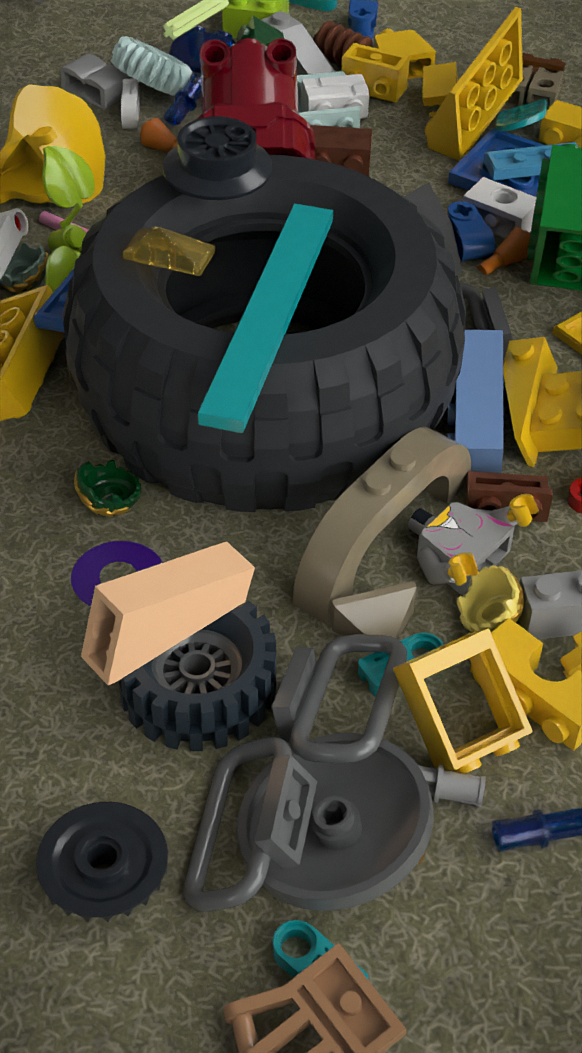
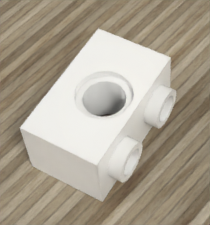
[463,177,536,238]

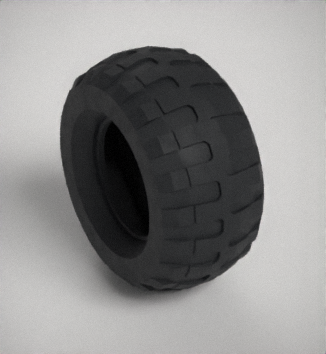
[63,155,466,512]

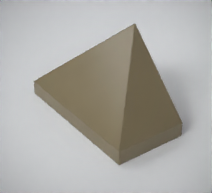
[330,581,417,639]

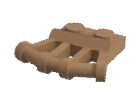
[223,943,407,1053]

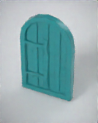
[495,98,547,132]

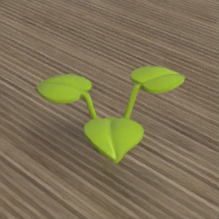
[42,146,95,292]

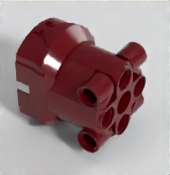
[196,38,315,160]

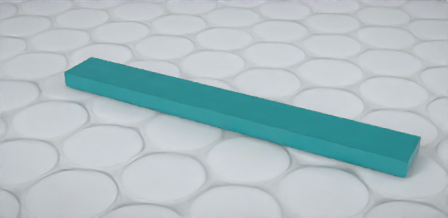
[198,203,333,433]

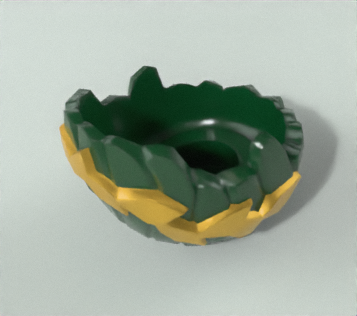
[74,460,142,517]

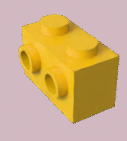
[342,43,410,103]

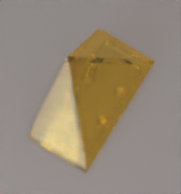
[123,227,215,276]

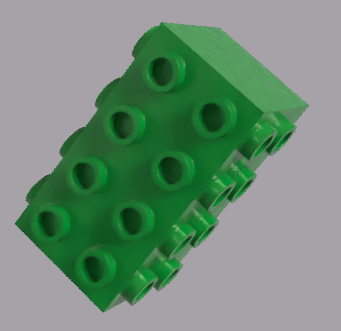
[526,144,582,291]

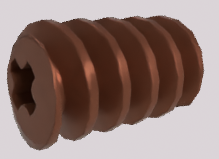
[313,20,373,67]

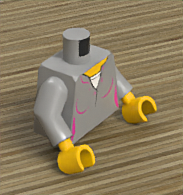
[408,493,539,596]

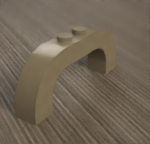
[293,427,471,625]

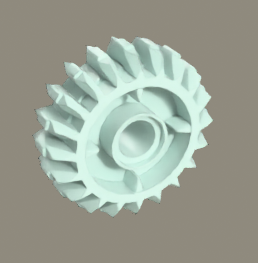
[111,36,192,96]

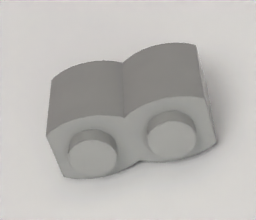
[60,54,129,109]

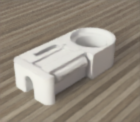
[121,78,140,129]

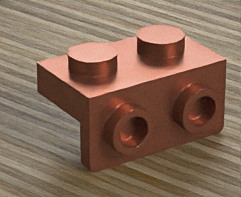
[466,471,553,522]

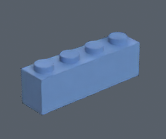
[447,330,503,473]

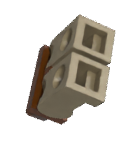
[501,53,566,110]

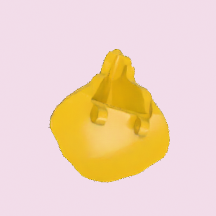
[0,84,105,205]

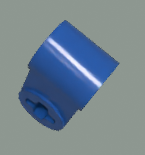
[348,0,378,39]
[447,201,495,262]

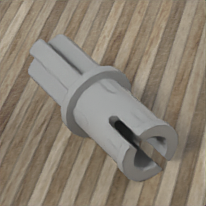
[418,764,486,807]

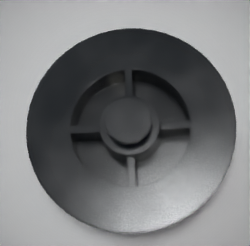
[163,116,272,200]

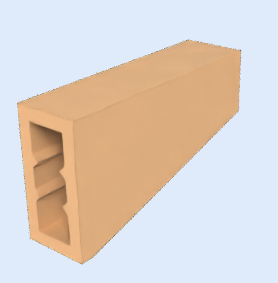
[81,541,255,685]

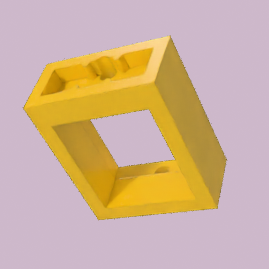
[393,628,533,774]

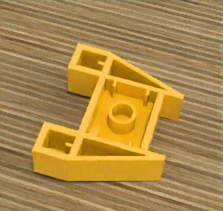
[503,337,582,467]

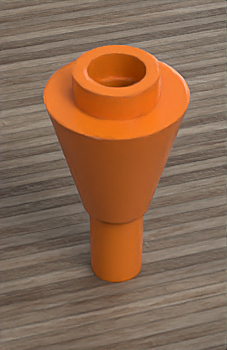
[140,118,177,153]
[478,228,530,276]

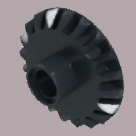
[36,802,168,922]

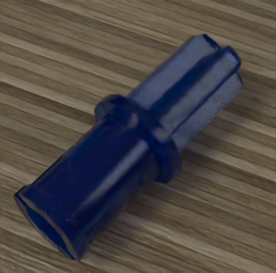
[164,74,202,126]
[491,808,582,852]

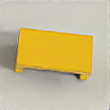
[423,62,458,117]

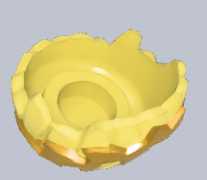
[457,565,525,632]

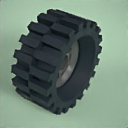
[118,600,277,751]

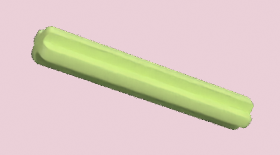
[163,0,229,40]

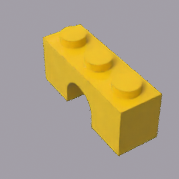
[470,618,582,751]

